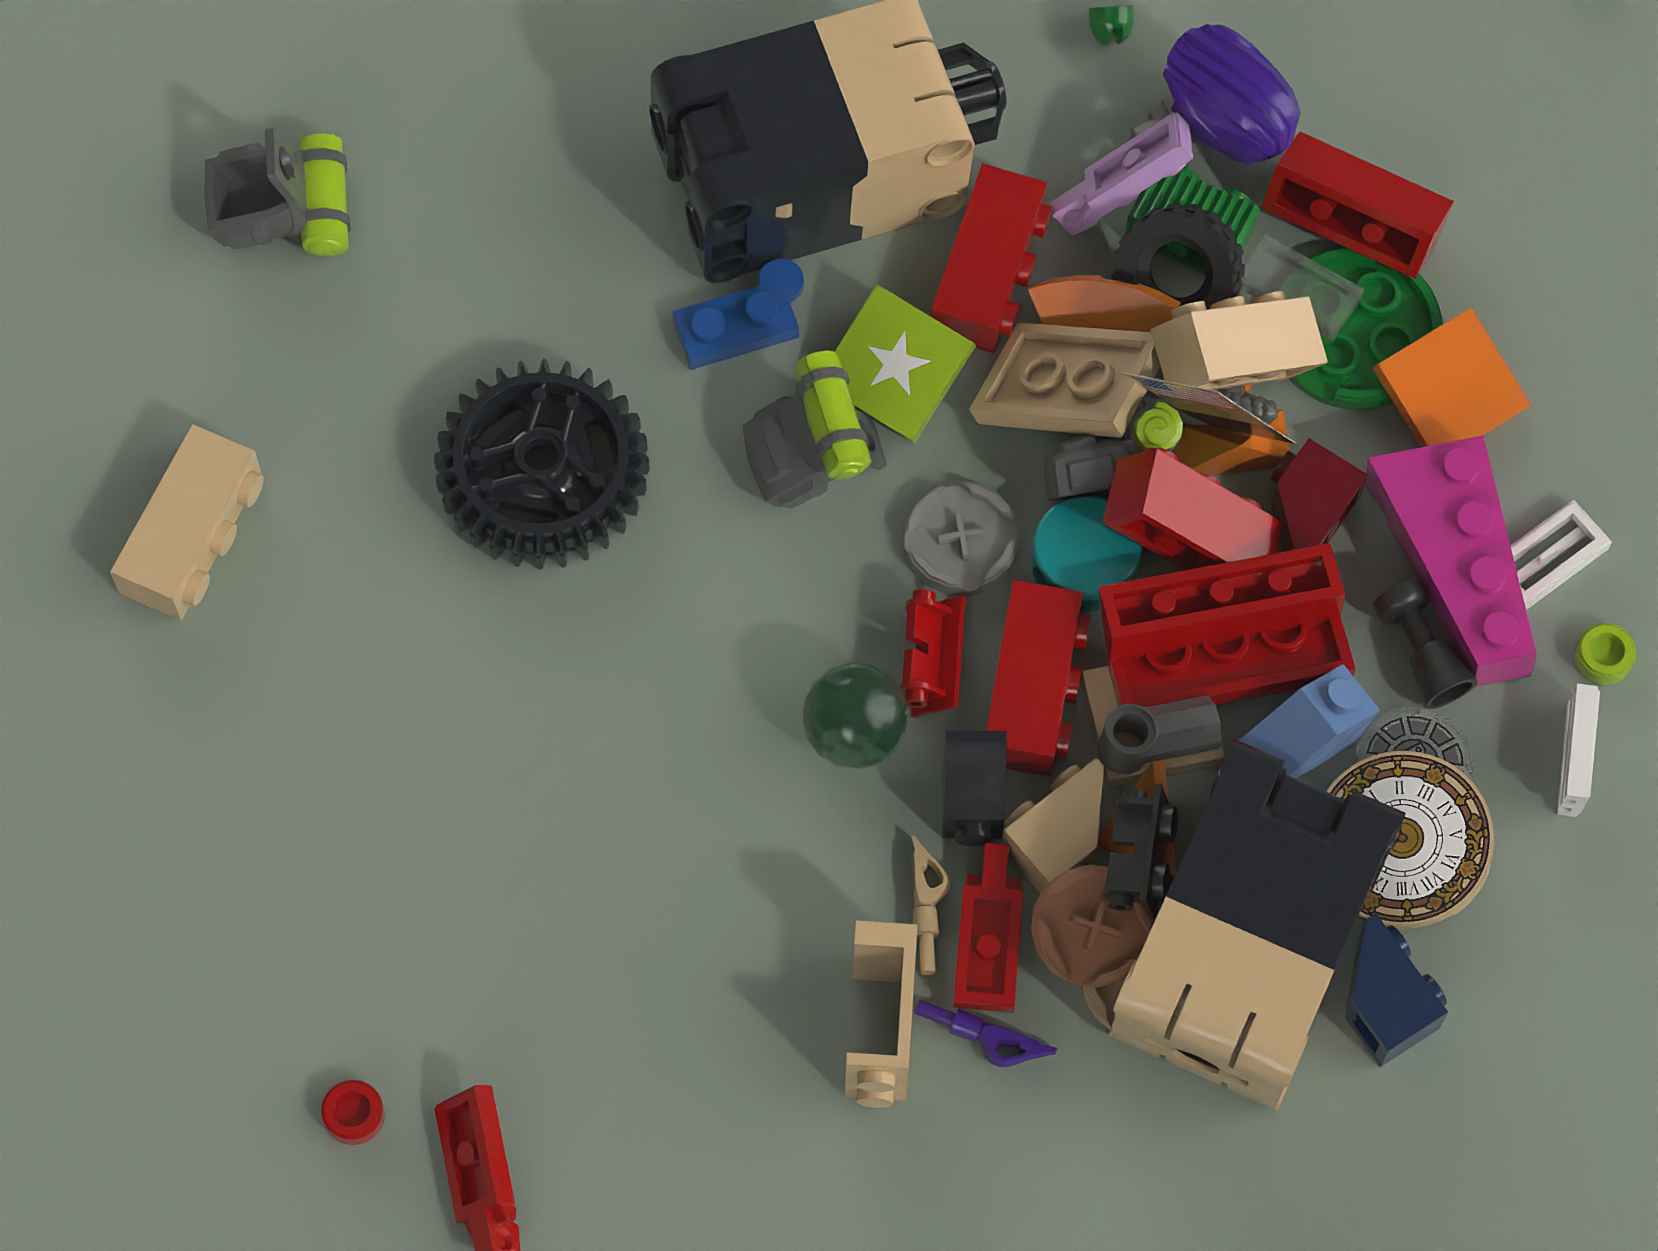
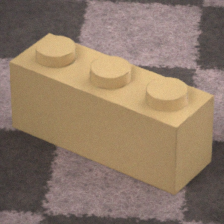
[1150,291,1328,390]
[110,424,264,621]

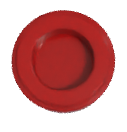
[321,1080,385,1145]

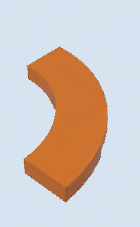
[1028,275,1252,393]

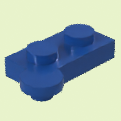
[673,258,804,370]

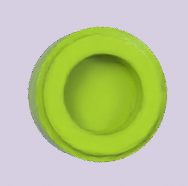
[1574,623,1636,685]

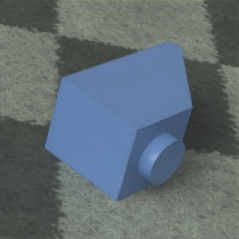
[1239,664,1380,779]

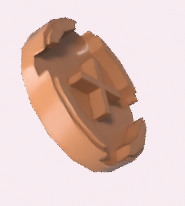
[1031,865,1153,987]

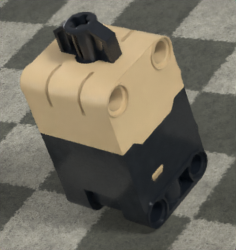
[649,0,1007,283]

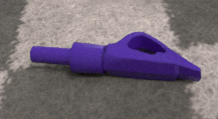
[914,1000,1058,1067]

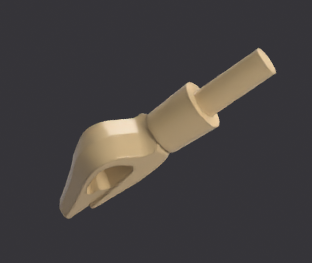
[909,836,951,975]

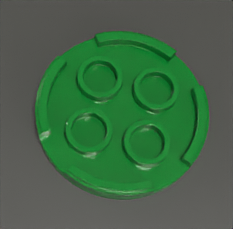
[1279,247,1443,410]

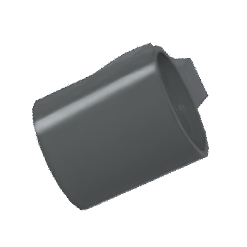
[1097,695,1222,774]

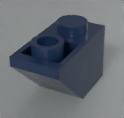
[1345,914,1448,1067]

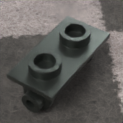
[1104,784,1178,920]

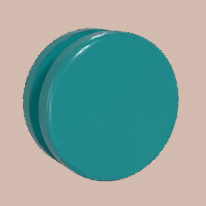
[1031,495,1142,612]

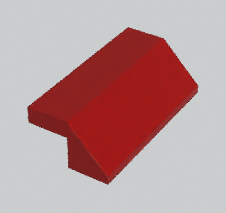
[1098,543,1356,707]

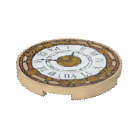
[1326,751,1494,931]

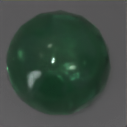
[803,662,908,769]

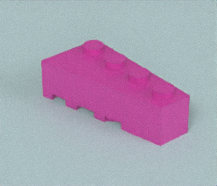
[1366,435,1537,687]

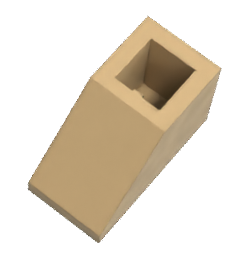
[1002,758,1104,894]

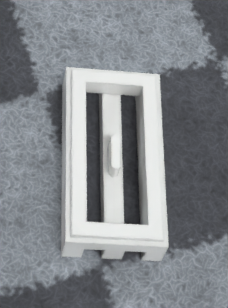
[1511,499,1612,610]
[1556,683,1600,817]

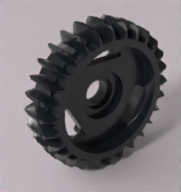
[434,358,650,570]

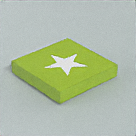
[835,284,976,443]

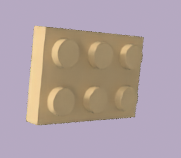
[969,323,1160,438]

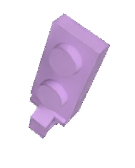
[1051,112,1193,236]

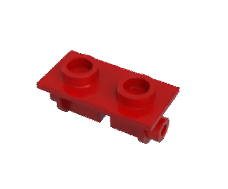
[899,589,966,718]

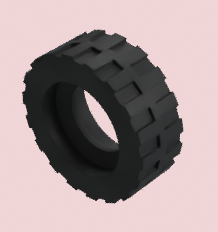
[1111,203,1245,310]

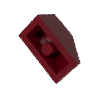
[1271,438,1368,552]

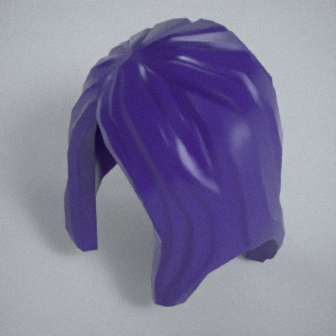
[1162,24,1301,165]

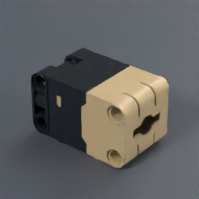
[1108,739,1406,1111]

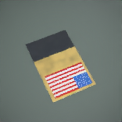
[1121,372,1296,444]

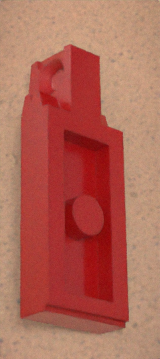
[953,843,1024,1013]
[434,1085,521,1251]

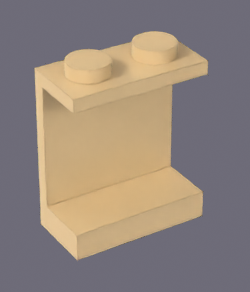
[845,920,918,1108]

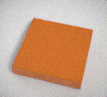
[1372,307,1531,447]

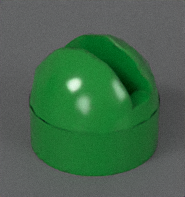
[1088,5,1134,45]

